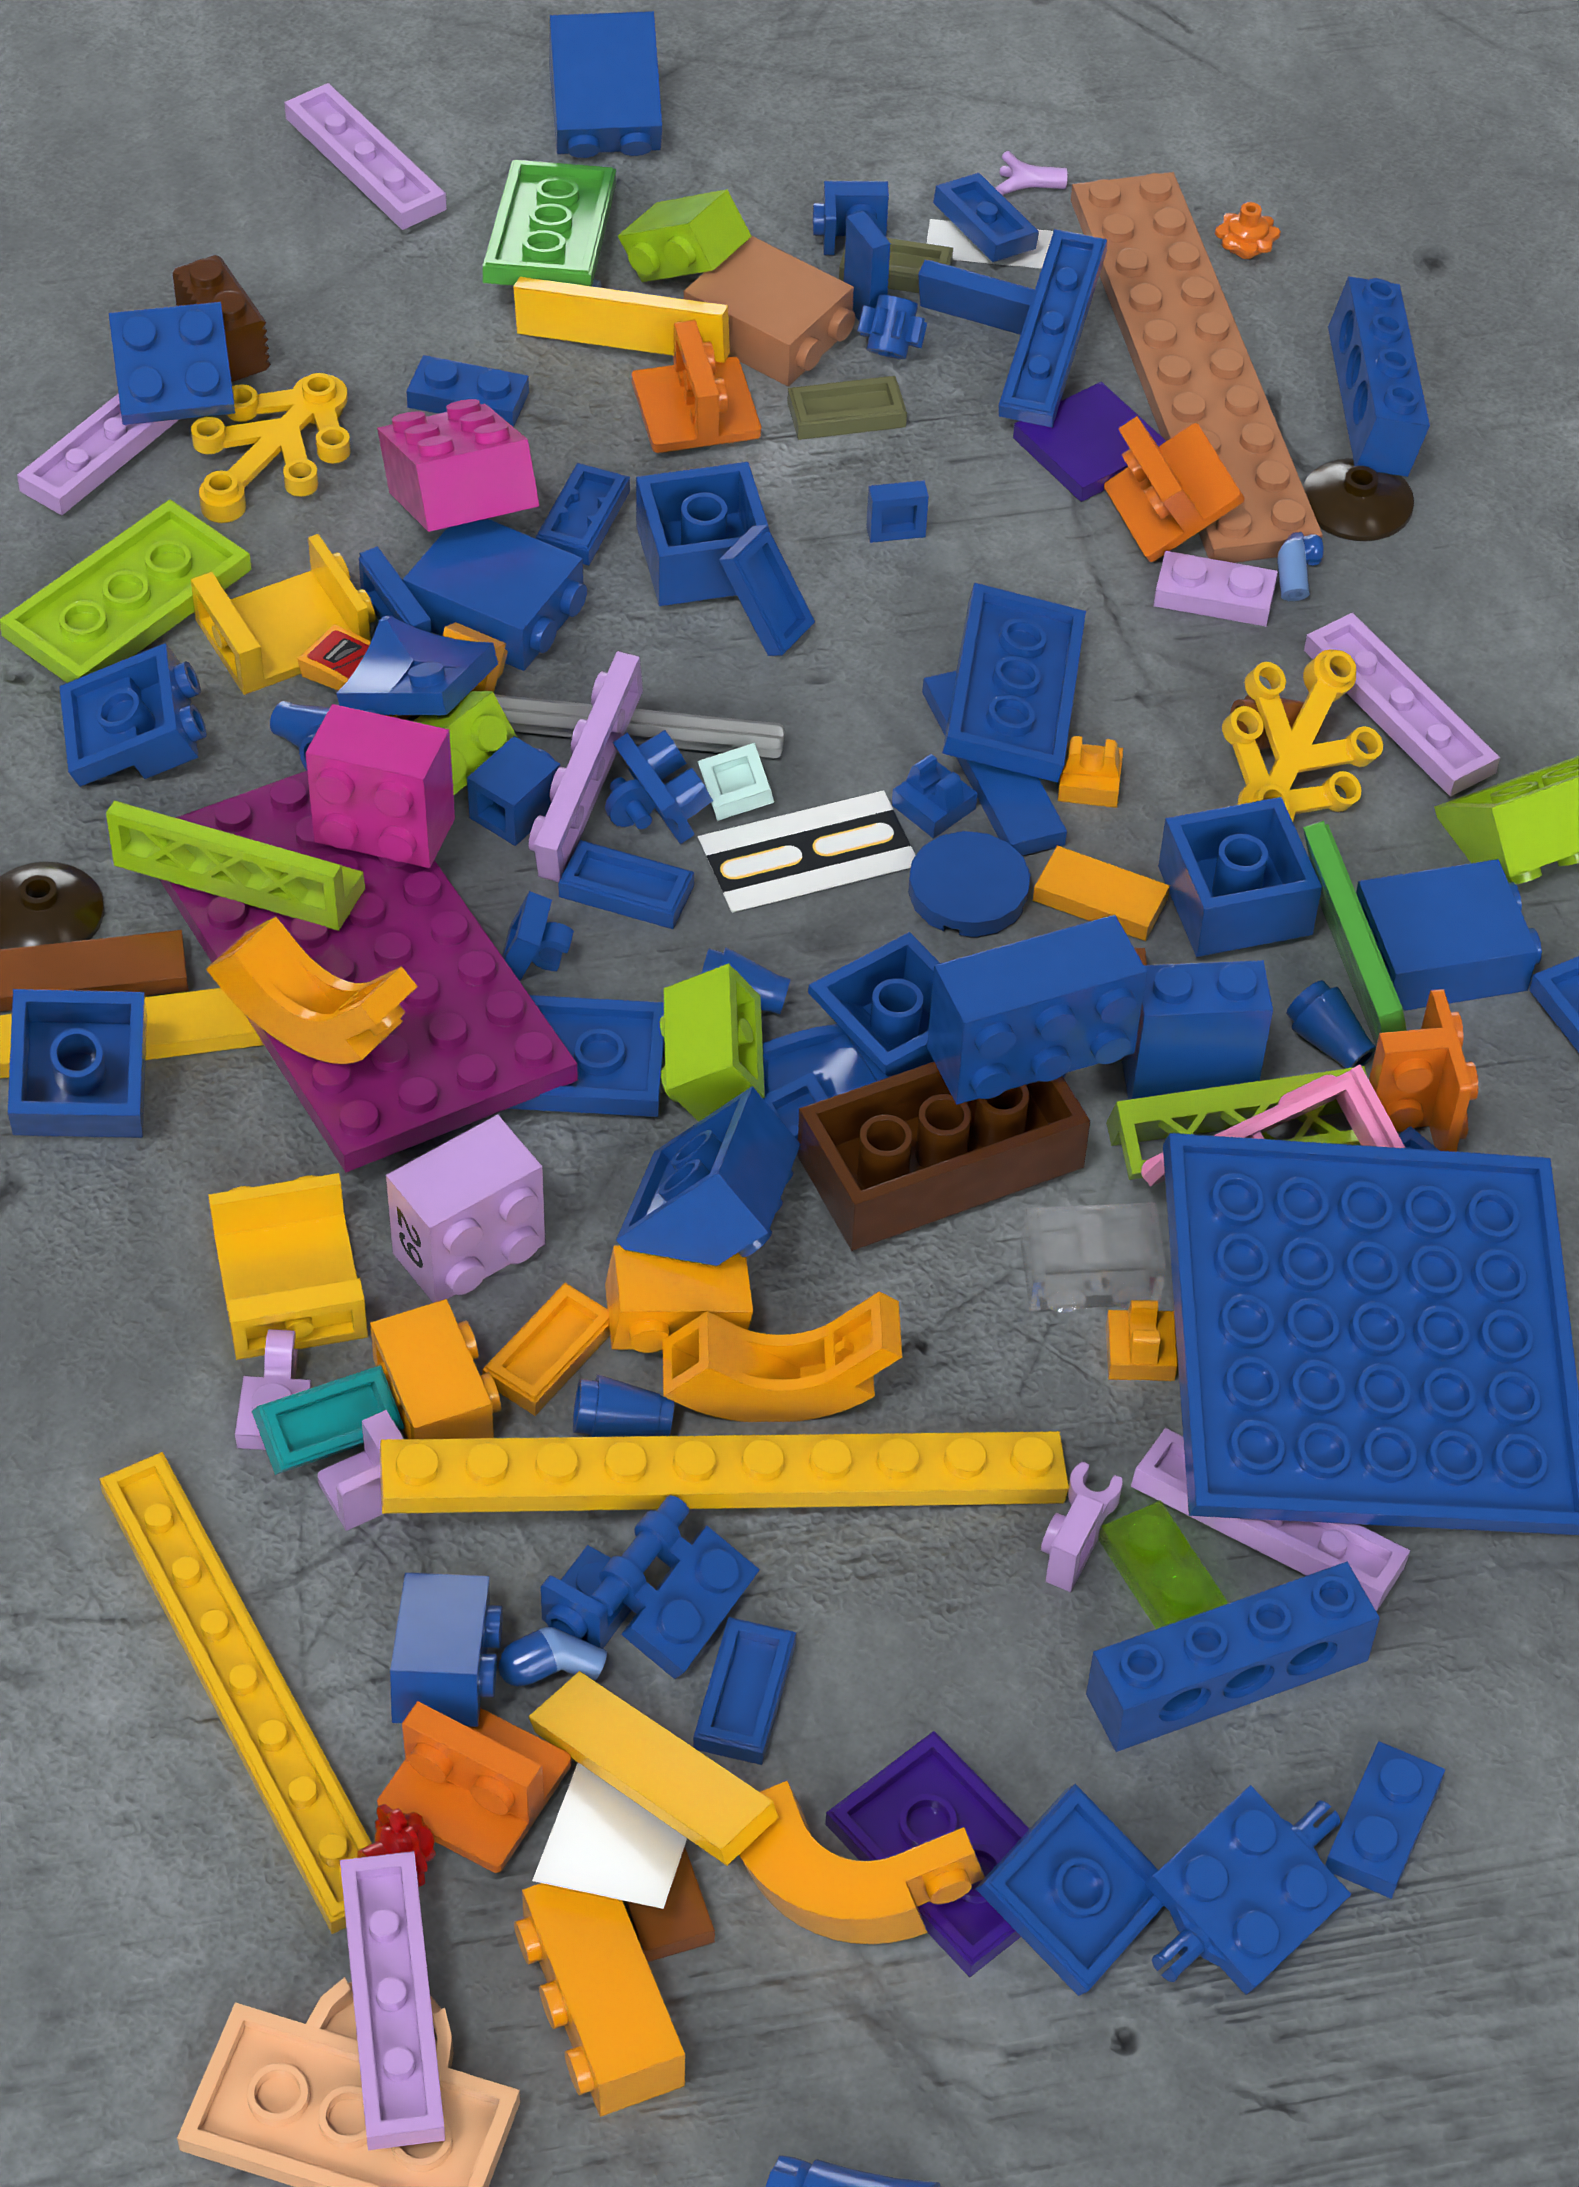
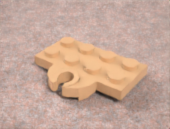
[177,1977,520,2187]

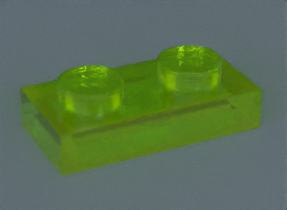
[1099,1500,1229,1629]

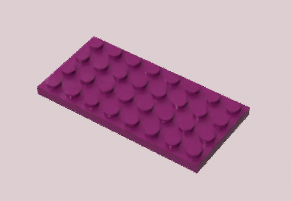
[159,770,578,1173]

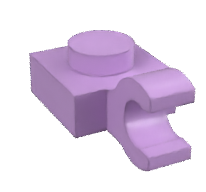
[235,1329,312,1450]
[1041,1462,1122,1592]

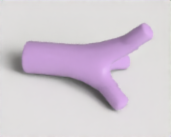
[995,151,1068,195]

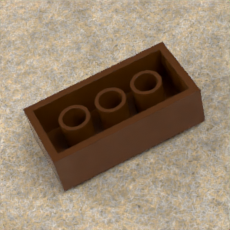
[797,1062,1090,1251]

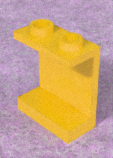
[191,534,375,695]
[208,1173,368,1360]

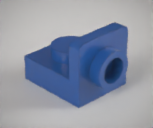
[813,181,889,255]
[540,1545,646,1649]

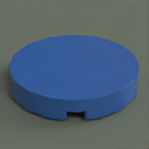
[908,831,1031,937]

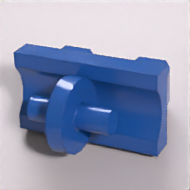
[605,730,713,844]

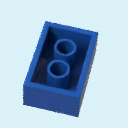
[927,915,1147,1105]

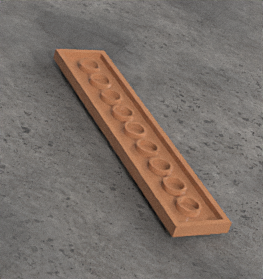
[1071,172,1323,563]

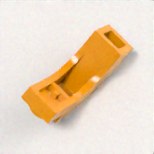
[206,916,418,1064]
[662,1291,902,1422]
[739,1781,985,1944]

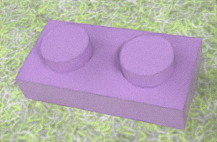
[1154,551,1278,627]

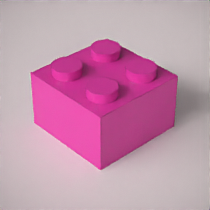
[305,704,455,868]

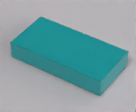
[251,1365,405,1475]

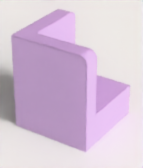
[318,1410,404,1531]

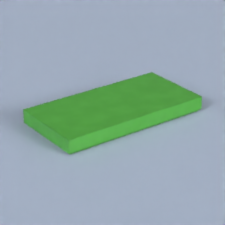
[483,160,616,287]
[1303,821,1407,1046]

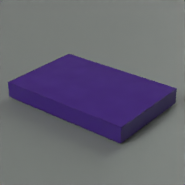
[825,1731,1029,1978]

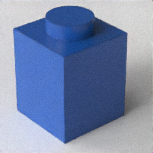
[467,736,561,846]

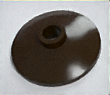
[1303,458,1414,541]
[0,862,104,949]

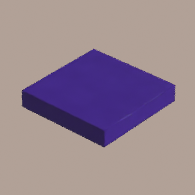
[1013,382,1166,502]

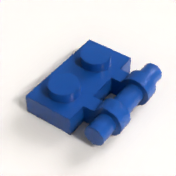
[591,1495,760,1679]

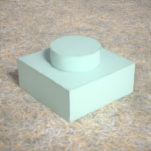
[698,743,774,821]

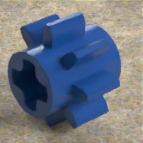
[857,295,927,359]

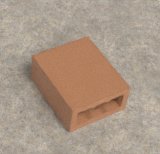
[684,235,855,386]

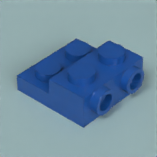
[59,643,207,787]

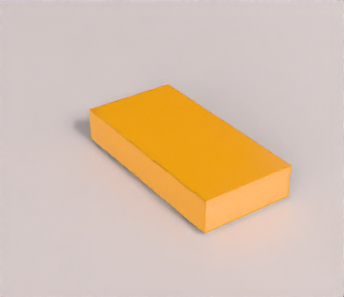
[1033,845,1170,941]
[482,1283,610,1416]

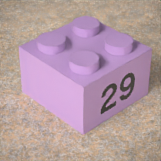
[386,1114,545,1303]

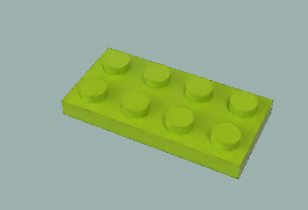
[0,499,252,683]

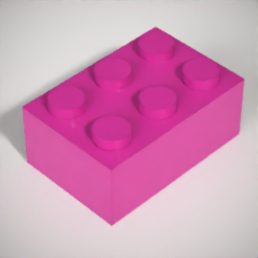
[377,399,539,532]

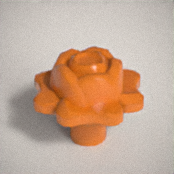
[1215,202,1281,259]

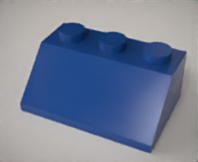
[616,1086,800,1266]

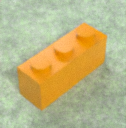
[514,1883,685,2117]

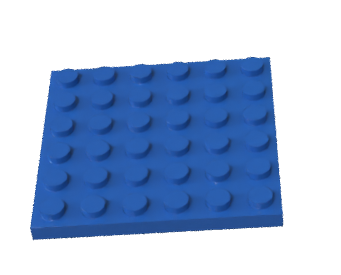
[1163,1133,1579,1535]

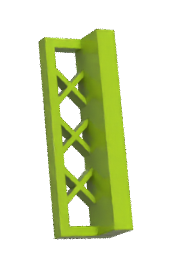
[106,800,365,931]
[1106,1066,1367,1180]

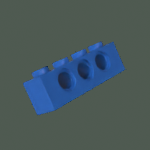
[1328,276,1430,477]
[1086,1561,1380,1752]

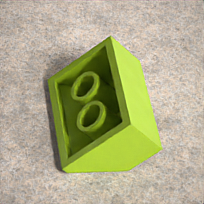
[1434,756,1579,884]

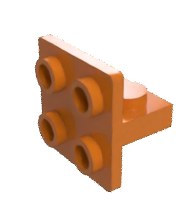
[632,320,761,453]
[1104,416,1245,562]
[1369,989,1478,1152]
[377,1701,571,1873]

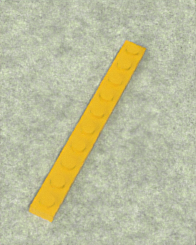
[379,1431,1069,1514]

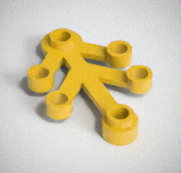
[191,373,351,523]
[1222,649,1383,821]

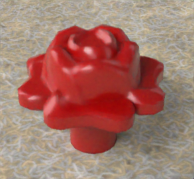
[357,1804,436,1887]

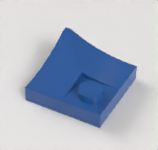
[336,616,498,715]
[763,1024,890,1140]

